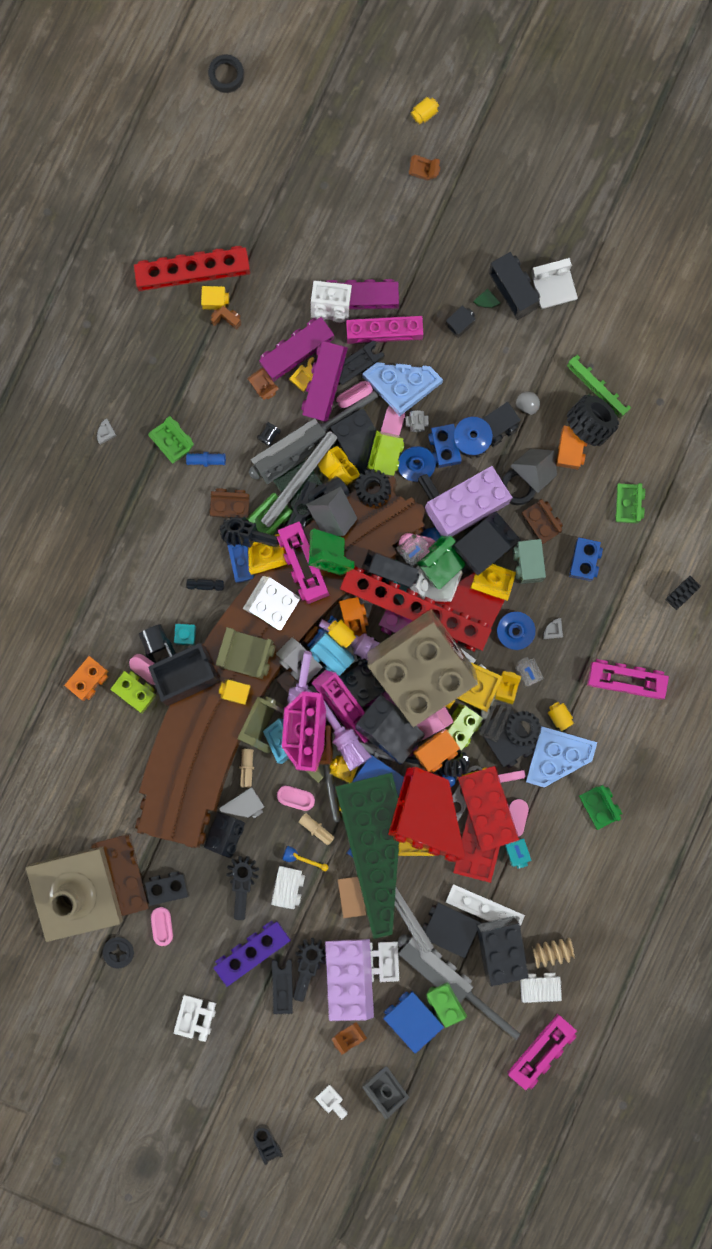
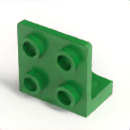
[309,529,354,575]
[415,536,465,590]
[579,785,622,830]

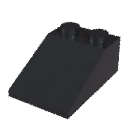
[330,408,377,479]
[453,512,521,575]
[355,694,425,765]

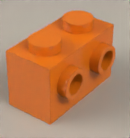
[556,426,587,470]
[339,597,368,636]
[64,656,109,701]
[413,729,460,772]

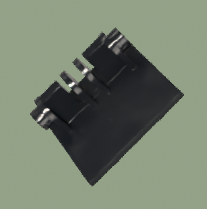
[340,660,386,707]

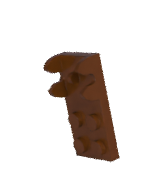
[91,834,149,916]

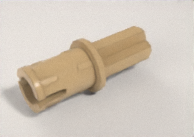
[239,749,254,788]
[298,813,334,845]

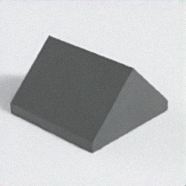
[511,449,557,493]
[306,487,358,536]
[362,1066,410,1119]

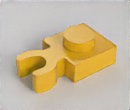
[289,357,314,392]

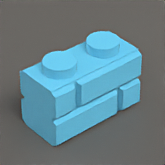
[310,631,355,676]

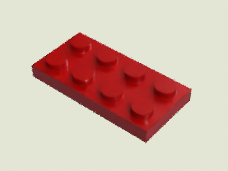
[458,766,520,852]
[453,807,510,883]

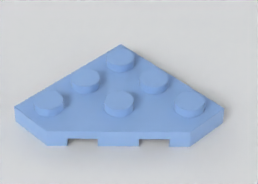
[362,362,443,416]
[526,726,597,787]

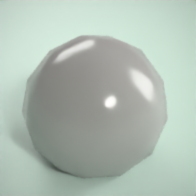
[516,391,540,415]

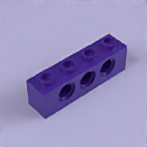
[214,920,291,987]

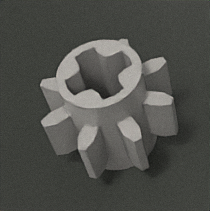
[406,411,429,432]

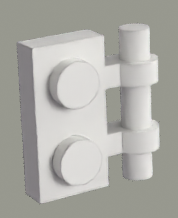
[370,941,399,982]
[174,995,216,1042]

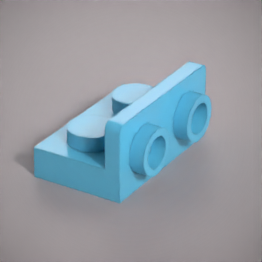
[263,718,289,764]

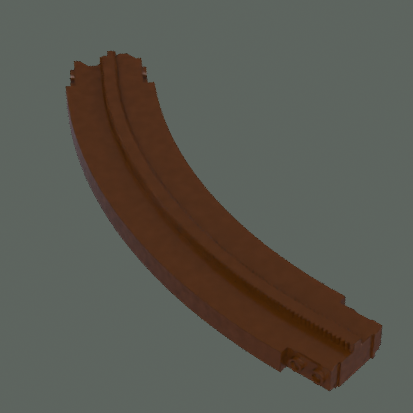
[135,476,426,848]

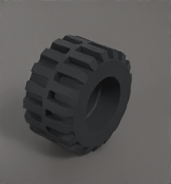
[567,394,619,446]

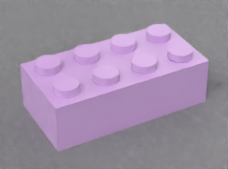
[424,466,512,536]
[325,939,374,1021]

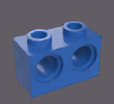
[428,424,462,468]
[569,537,603,581]

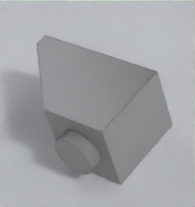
[219,787,265,818]

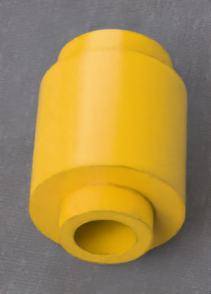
[411,97,439,125]
[327,620,356,648]
[548,702,574,731]

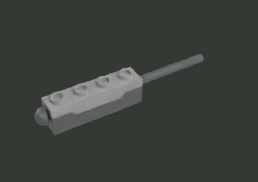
[249,391,378,484]
[398,934,521,1040]

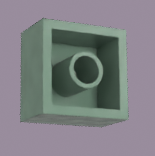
[512,539,546,584]

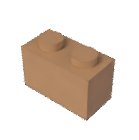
[338,876,367,918]

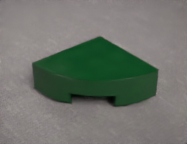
[473,289,500,308]

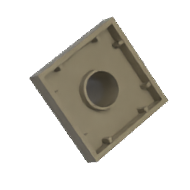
[25,846,123,942]

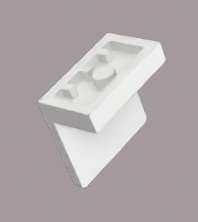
[531,258,577,309]
[311,281,352,323]
[410,566,463,601]
[243,576,300,630]

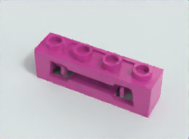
[346,316,423,344]
[277,522,329,604]
[587,659,669,700]
[312,670,368,743]
[507,1014,577,1090]

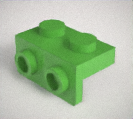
[148,416,194,464]
[615,483,645,524]
[247,493,293,535]
[426,982,467,1028]

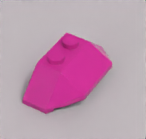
[282,691,326,772]

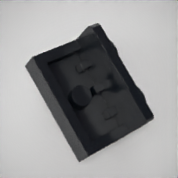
[203,812,245,858]

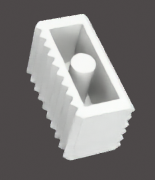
[271,866,305,909]
[520,973,562,1003]

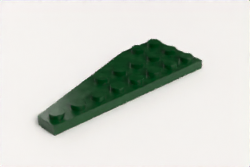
[335,772,399,939]

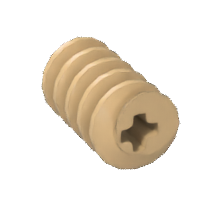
[532,938,574,969]

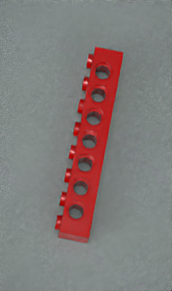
[340,565,492,651]

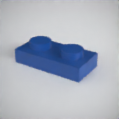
[228,544,254,583]

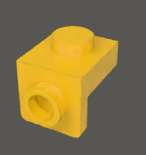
[495,671,521,704]
[329,756,358,783]

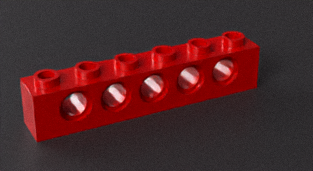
[134,246,250,291]

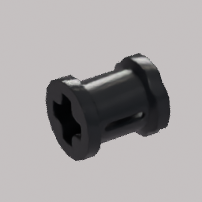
[257,422,281,447]

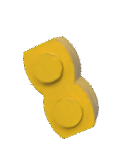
[317,446,360,488]

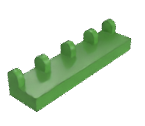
[567,355,631,419]

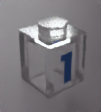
[396,534,430,566]
[515,657,544,688]

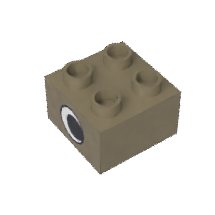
[367,609,478,727]

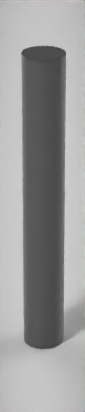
[323,764,342,822]

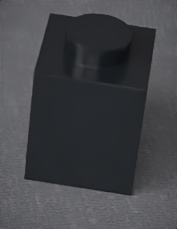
[445,305,475,338]

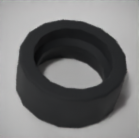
[208,54,244,93]
[502,469,536,505]

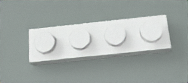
[446,884,525,926]

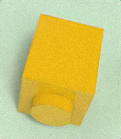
[201,286,229,310]
[219,679,250,705]

